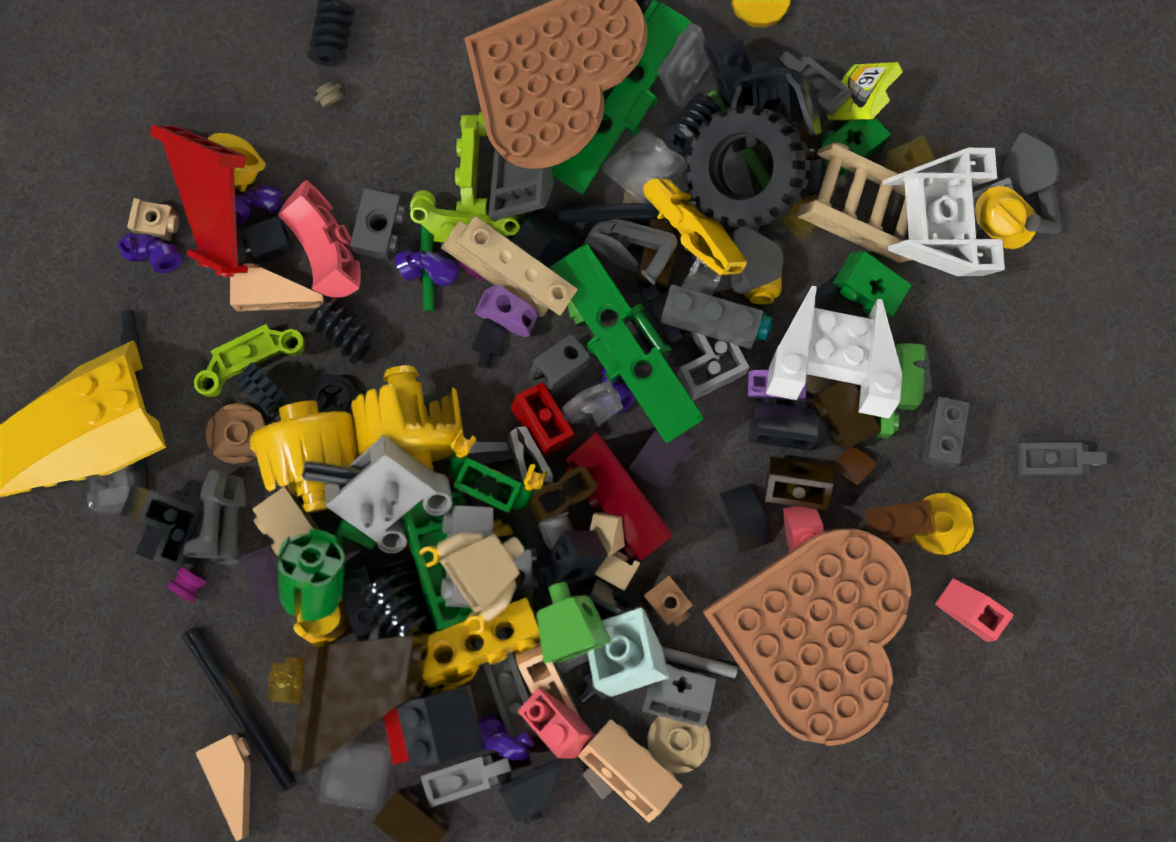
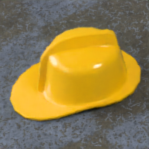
[208,133,266,192]
[974,186,1036,249]

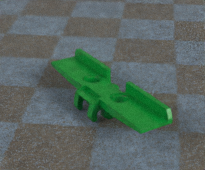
[551,0,692,195]
[550,243,704,444]

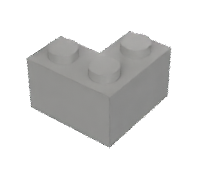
[678,332,749,401]

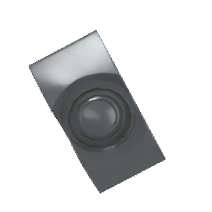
[489,149,554,221]

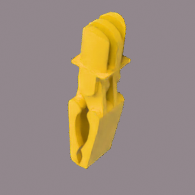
[643,179,747,275]

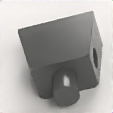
[529,334,593,396]

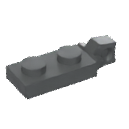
[778,51,852,116]
[1017,442,1107,475]

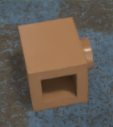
[643,576,693,627]

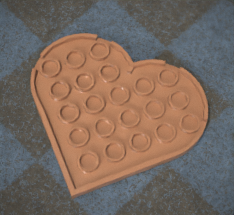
[465,0,648,169]
[703,528,911,745]

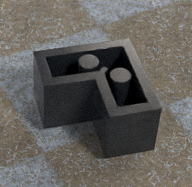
[120,485,203,570]

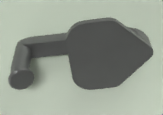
[1002,133,1063,235]
[583,219,677,285]
[731,226,784,294]

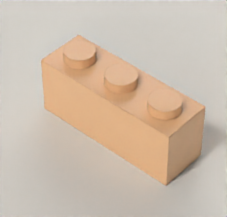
[578,719,682,822]

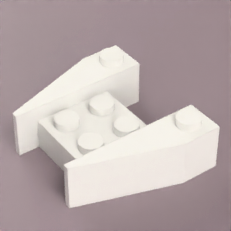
[883,147,1005,276]
[766,286,902,418]

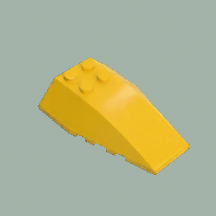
[0,340,166,498]

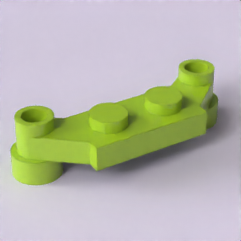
[455,112,490,215]
[410,190,526,242]
[194,324,305,397]

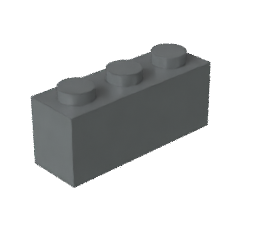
[661,284,763,349]

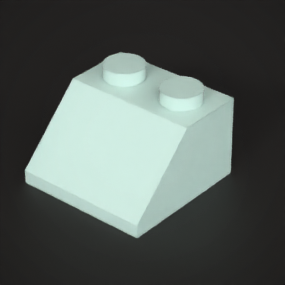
[588,608,669,697]

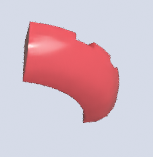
[277,179,361,298]

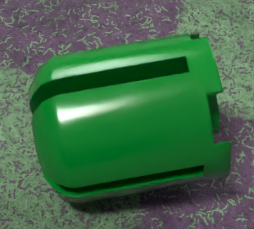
[277,529,345,621]

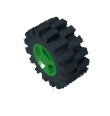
[234,362,292,419]

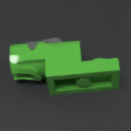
[876,343,932,439]

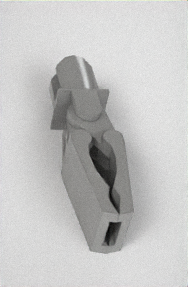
[508,426,574,550]

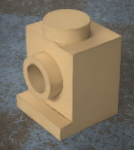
[127,198,179,241]
[594,551,640,591]

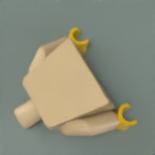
[420,533,524,634]

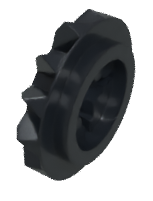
[308,375,357,415]

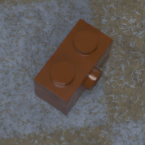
[865,500,937,545]

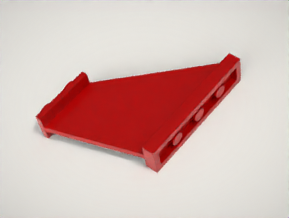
[150,124,248,277]

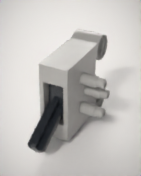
[302,435,452,554]

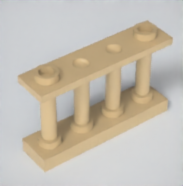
[797,143,912,263]
[441,216,577,317]

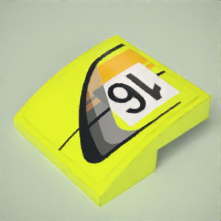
[827,62,903,120]

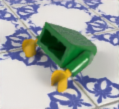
[448,430,547,513]

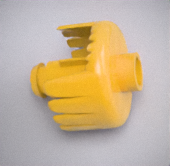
[351,365,464,471]
[250,401,359,513]

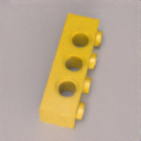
[423,597,541,688]

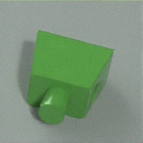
[537,582,611,664]

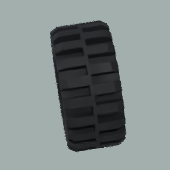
[685,105,810,227]

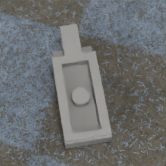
[421,755,513,807]

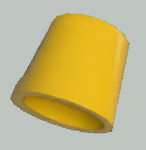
[293,599,350,643]

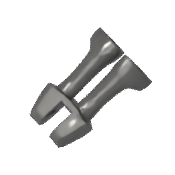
[183,469,248,564]

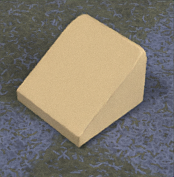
[590,513,625,554]

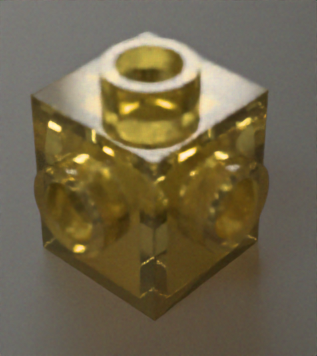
[267,657,305,704]

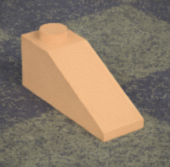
[230,264,326,311]
[515,641,580,717]
[196,734,251,841]

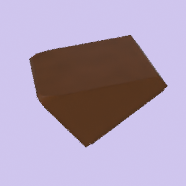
[832,446,878,488]

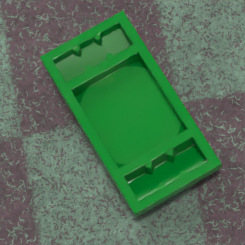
[402,490,480,631]

